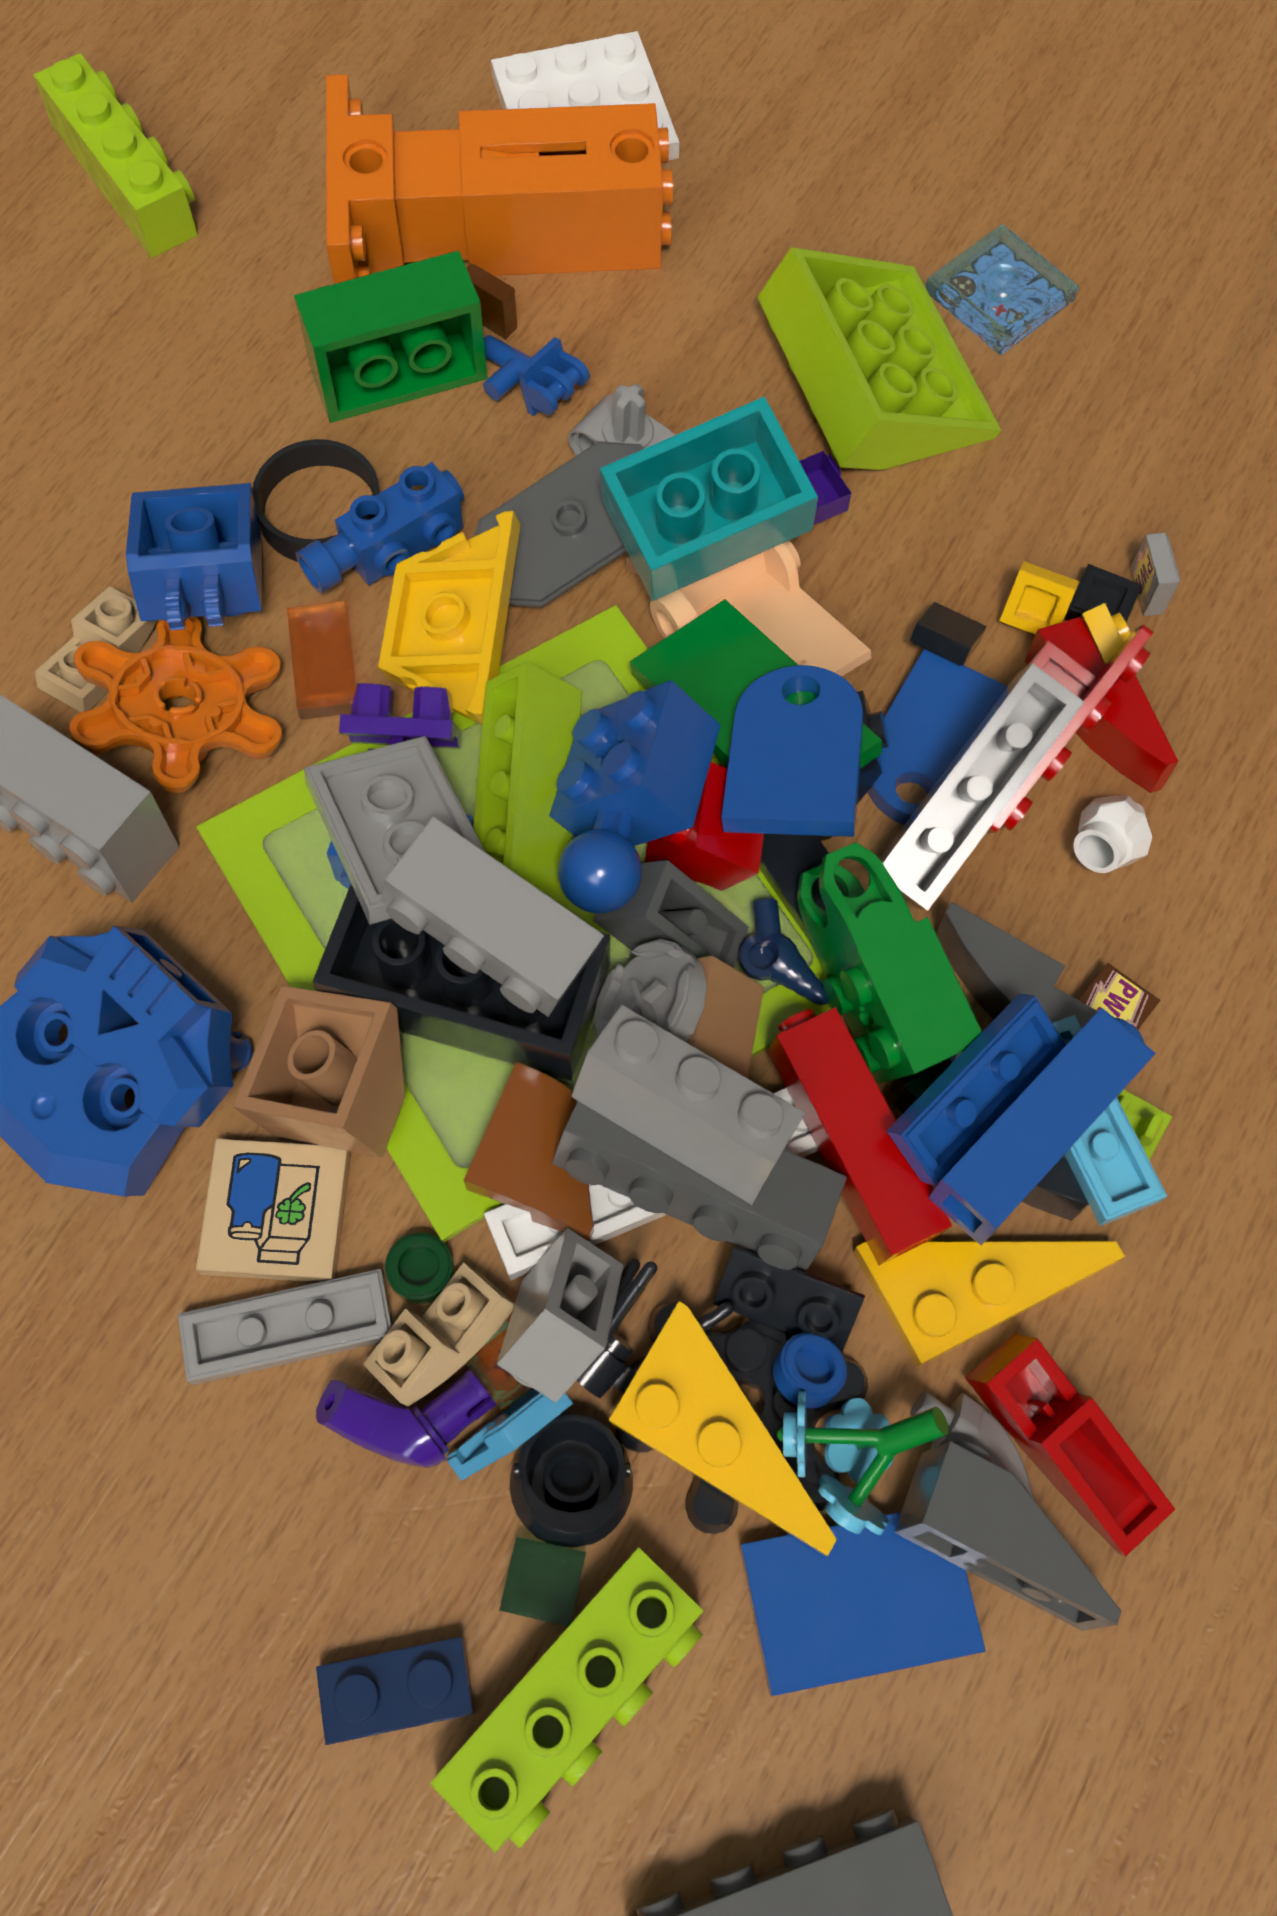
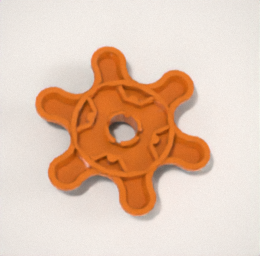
[69,617,282,793]

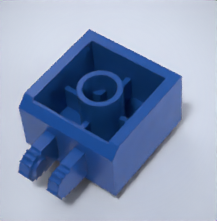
[126,483,262,630]

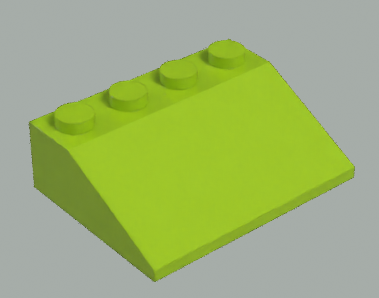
[757,247,1002,470]

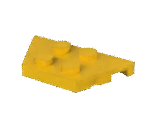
[378,511,521,725]

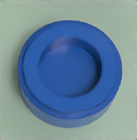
[773,1333,847,1408]

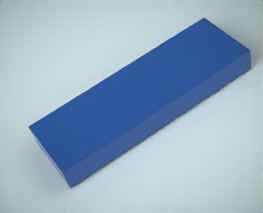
[887,994,1066,1186]

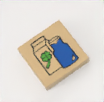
[196,1139,351,1282]

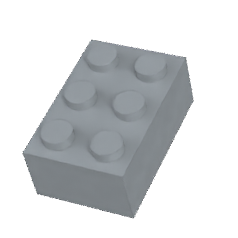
[0,695,179,903]

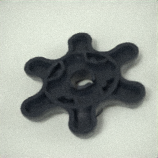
[616,1301,868,1535]

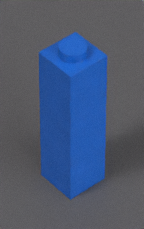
[928,1008,1156,1246]

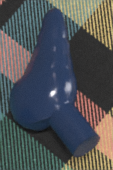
[738,898,828,1006]

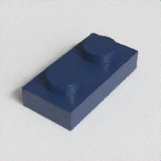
[316,1637,475,1745]

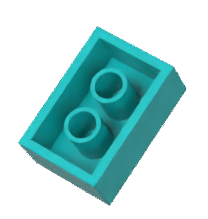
[599,396,818,601]

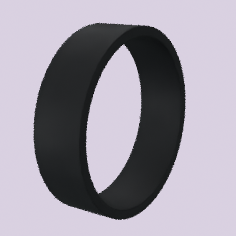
[252,439,380,562]

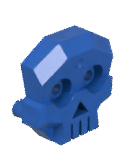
[0,926,252,1197]

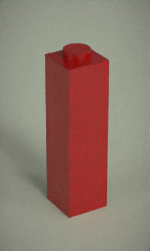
[768,1007,952,1266]

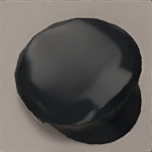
[509,1414,633,1548]

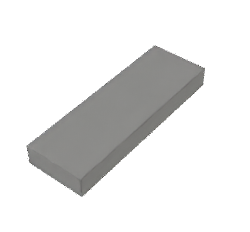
[178,1269,393,1385]

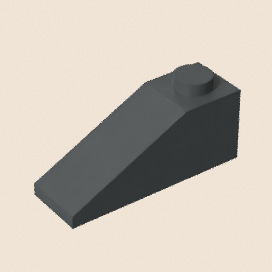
[894,1440,1121,1631]

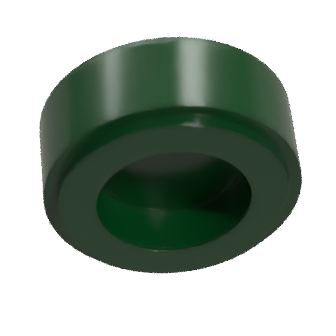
[385,1232,455,1304]

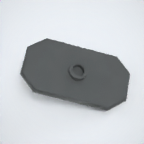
[474,441,644,608]

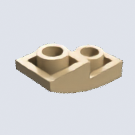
[34,586,158,712]
[363,1262,515,1406]

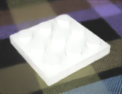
[491,31,680,160]

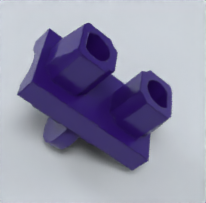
[339,683,462,751]

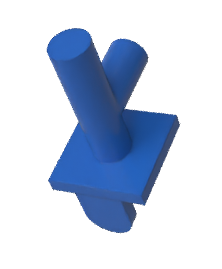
[483,335,590,416]

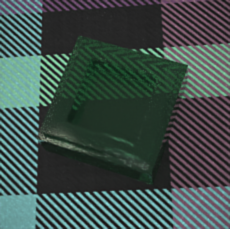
[499,1536,586,1627]

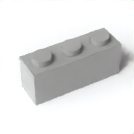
[381,816,604,1017]
[571,1005,805,1205]

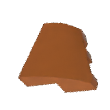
[464,1062,594,1242]

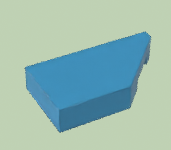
[446,1388,573,1481]

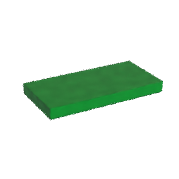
[630,599,882,769]

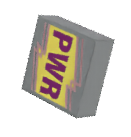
[1130,532,1181,616]

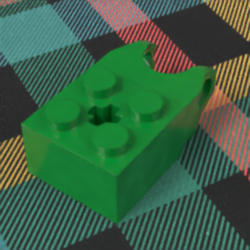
[797,842,982,1084]

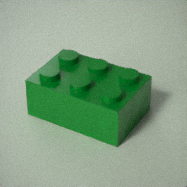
[294,251,488,423]

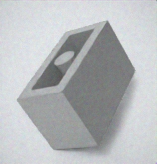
[497,1228,624,1403]

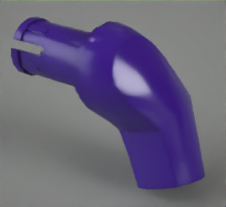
[316,1369,496,1468]

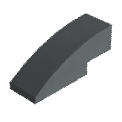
[936,902,1098,1028]

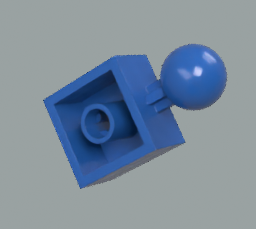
[549,680,720,914]

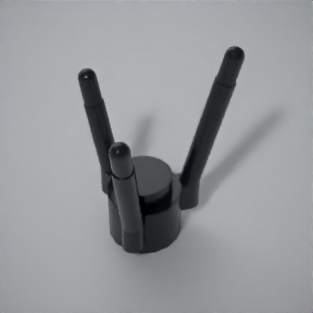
[576,1259,734,1399]

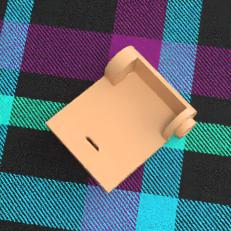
[650,541,872,676]

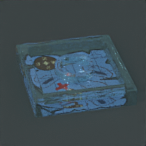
[926,224,1079,356]

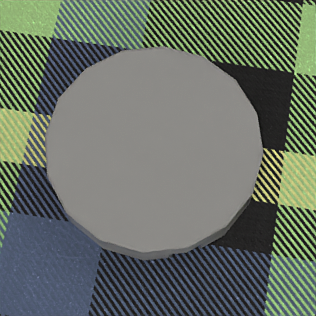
[594,939,707,1042]

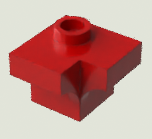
[644,762,764,891]

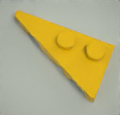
[853,1241,1125,1368]
[609,1301,837,1556]

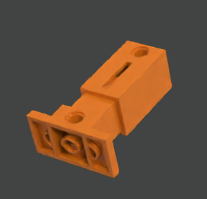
[326,74,673,284]

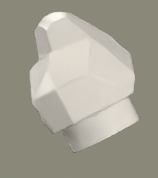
[1073,795,1153,873]

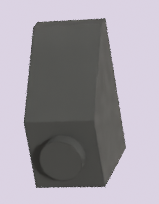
[593,860,749,968]

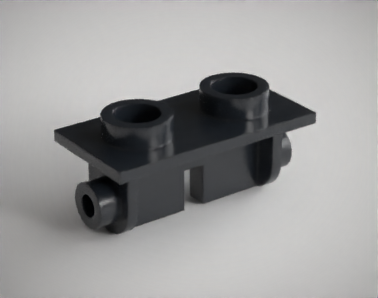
[713,1245,865,1353]

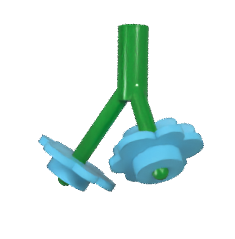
[777,1391,949,1535]

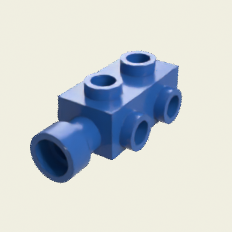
[296,462,464,594]

